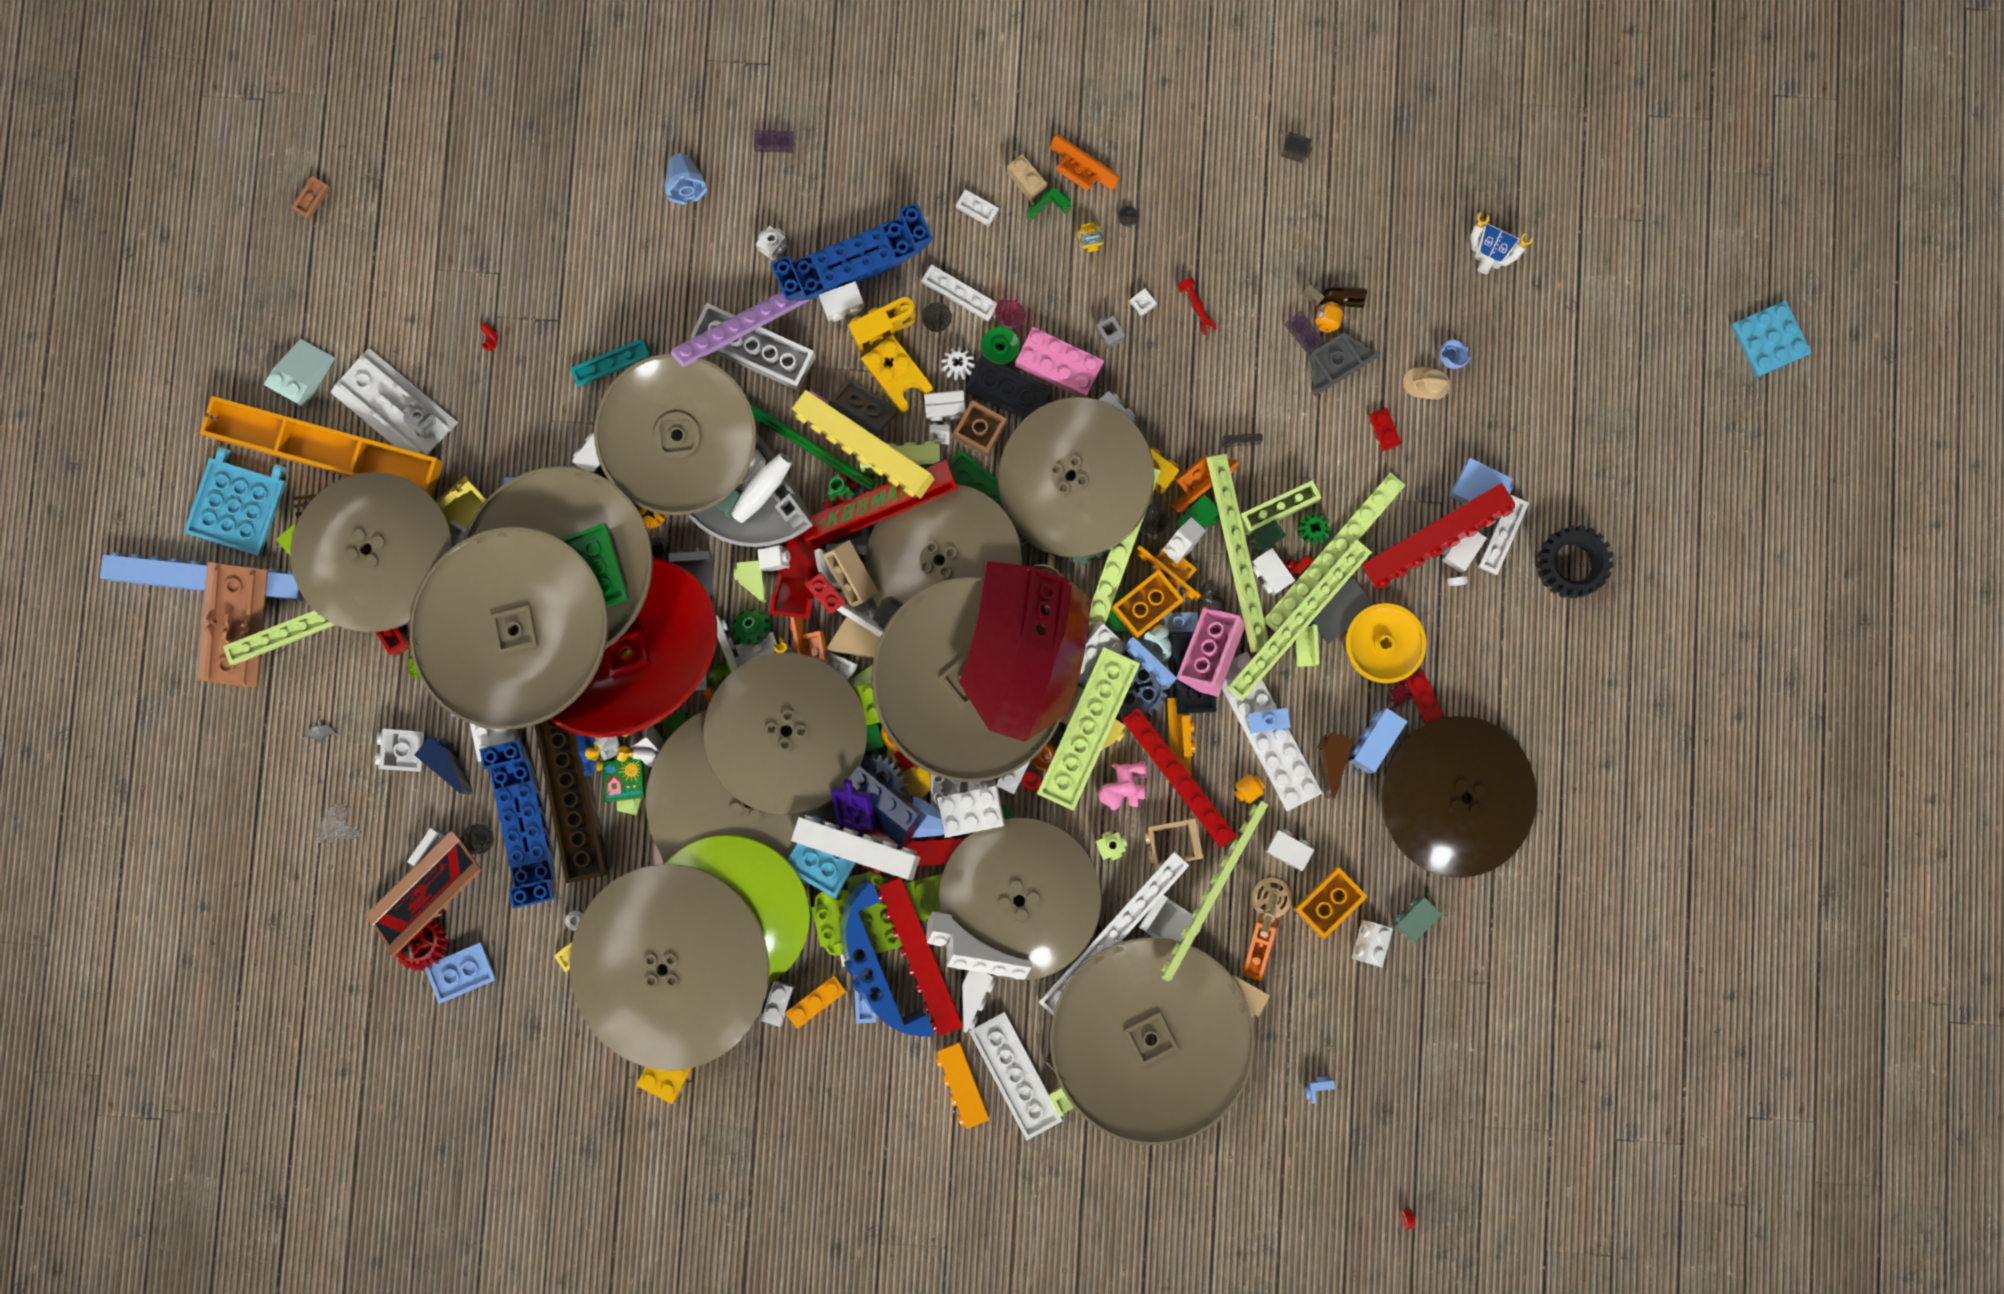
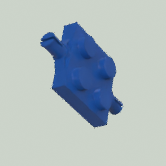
[576,734,599,776]

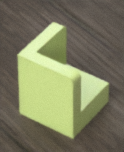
[1048,1086,1074,1117]

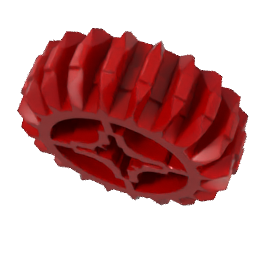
[395,919,449,971]

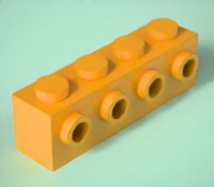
[935,1041,989,1129]

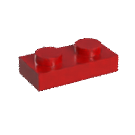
[1368,408,1401,452]

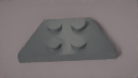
[1310,332,1380,396]

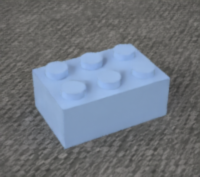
[1348,708,1407,774]

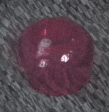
[995,298,1025,329]

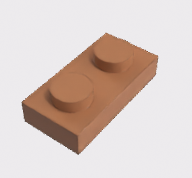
[291,176,330,220]

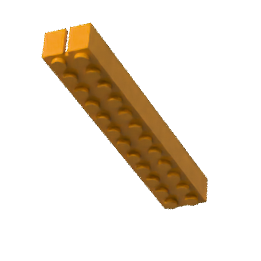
[200,396,443,498]

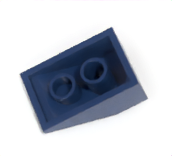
[414,736,473,795]

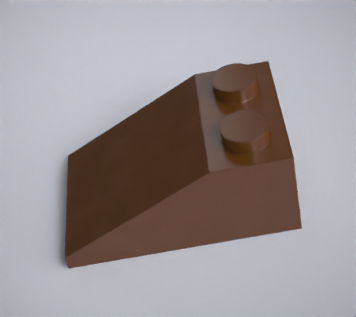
[1317,732,1354,799]

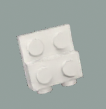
[374,729,424,772]

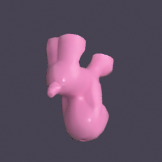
[1098,761,1147,810]

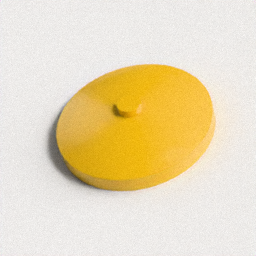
[1345,603,1426,684]

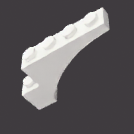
[926,912,1032,980]

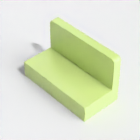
[1295,624,1319,667]

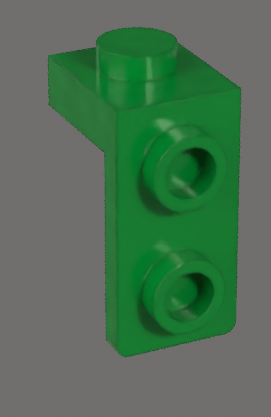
[1027,187,1071,222]

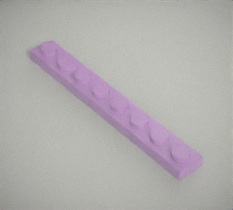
[671,291,809,368]

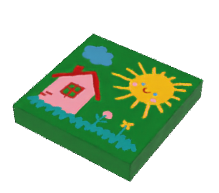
[602,758,646,802]

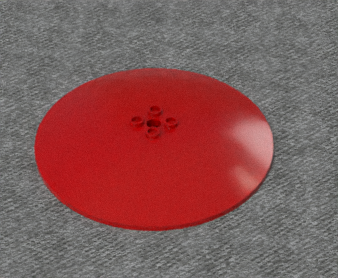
[549,558,717,738]

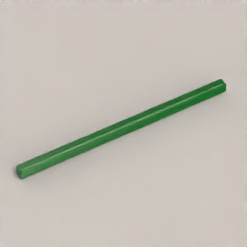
[748,400,876,491]

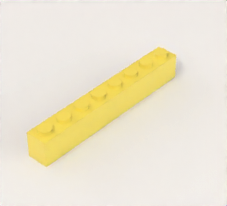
[792,390,935,499]

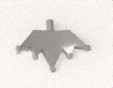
[303,719,339,744]

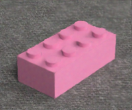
[1015,327,1104,398]

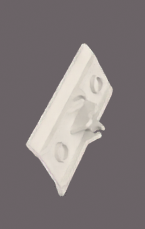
[330,348,458,456]

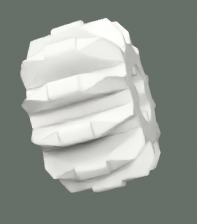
[941,347,975,381]

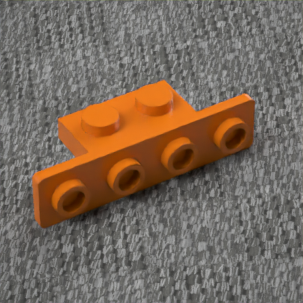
[1050,134,1120,191]
[1170,454,1240,513]
[790,617,829,665]

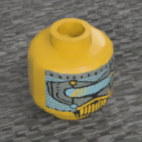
[1077,222,1104,253]

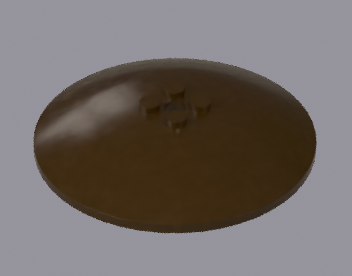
[1381,716,1537,878]

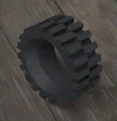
[1536,525,1614,599]

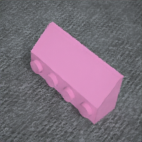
[1176,607,1245,697]

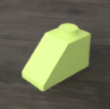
[734,561,766,603]

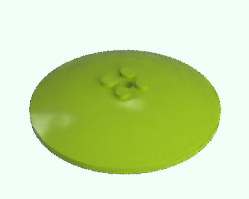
[665,834,810,984]

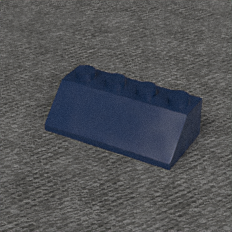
[849,765,927,848]

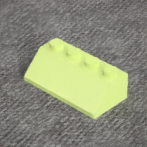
[860,441,941,475]

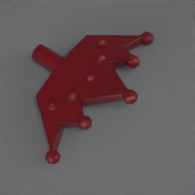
[1388,680,1411,710]

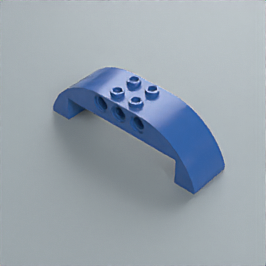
[840,880,934,1037]

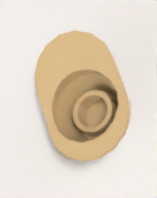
[1403,367,1450,400]

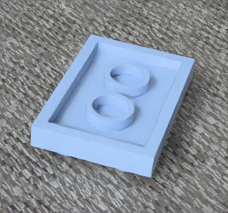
[425,942,497,1004]

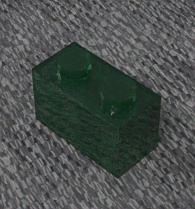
[1251,519,1286,554]

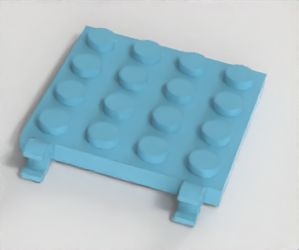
[183,446,287,557]

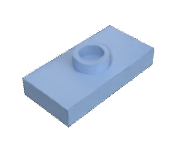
[1158,612,1198,633]
[1247,708,1291,734]

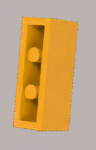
[785,975,848,1029]

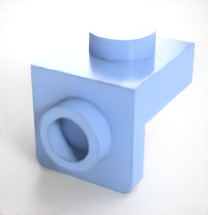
[1305,1076,1335,1104]

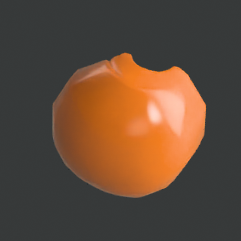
[1032,741,1057,771]

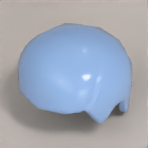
[1439,339,1471,369]

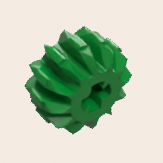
[1297,512,1332,546]

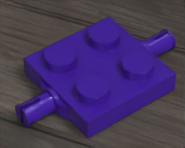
[831,779,877,838]

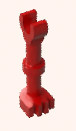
[1177,277,1217,335]

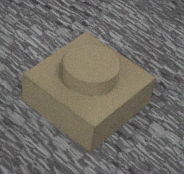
[1302,284,1324,307]

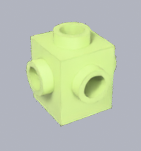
[1095,830,1128,861]

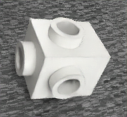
[755,226,787,261]

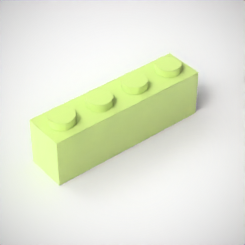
[1240,480,1321,535]

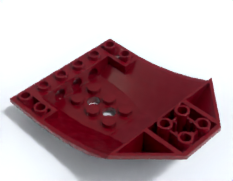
[958,561,1092,742]

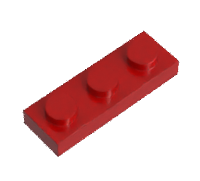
[1404,670,1444,724]

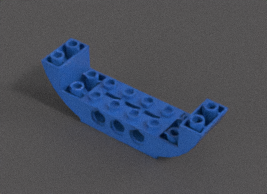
[770,203,933,301]
[479,740,556,909]

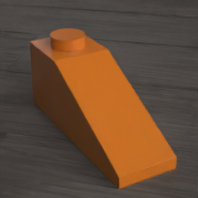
[1242,913,1281,982]

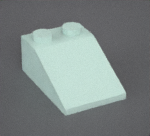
[264,339,335,408]

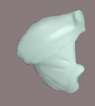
[1140,624,1171,664]

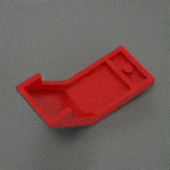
[769,533,823,619]

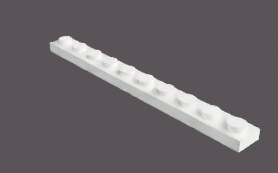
[1039,852,1190,1015]

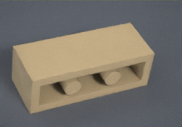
[822,540,879,607]

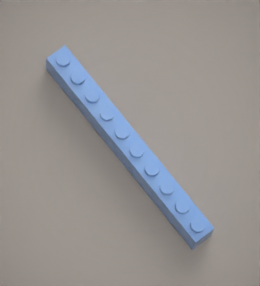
[100,552,304,601]

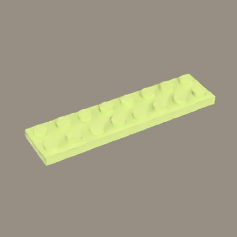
[1037,647,1140,811]

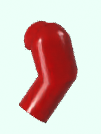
[480,322,498,351]
[1283,555,1313,574]

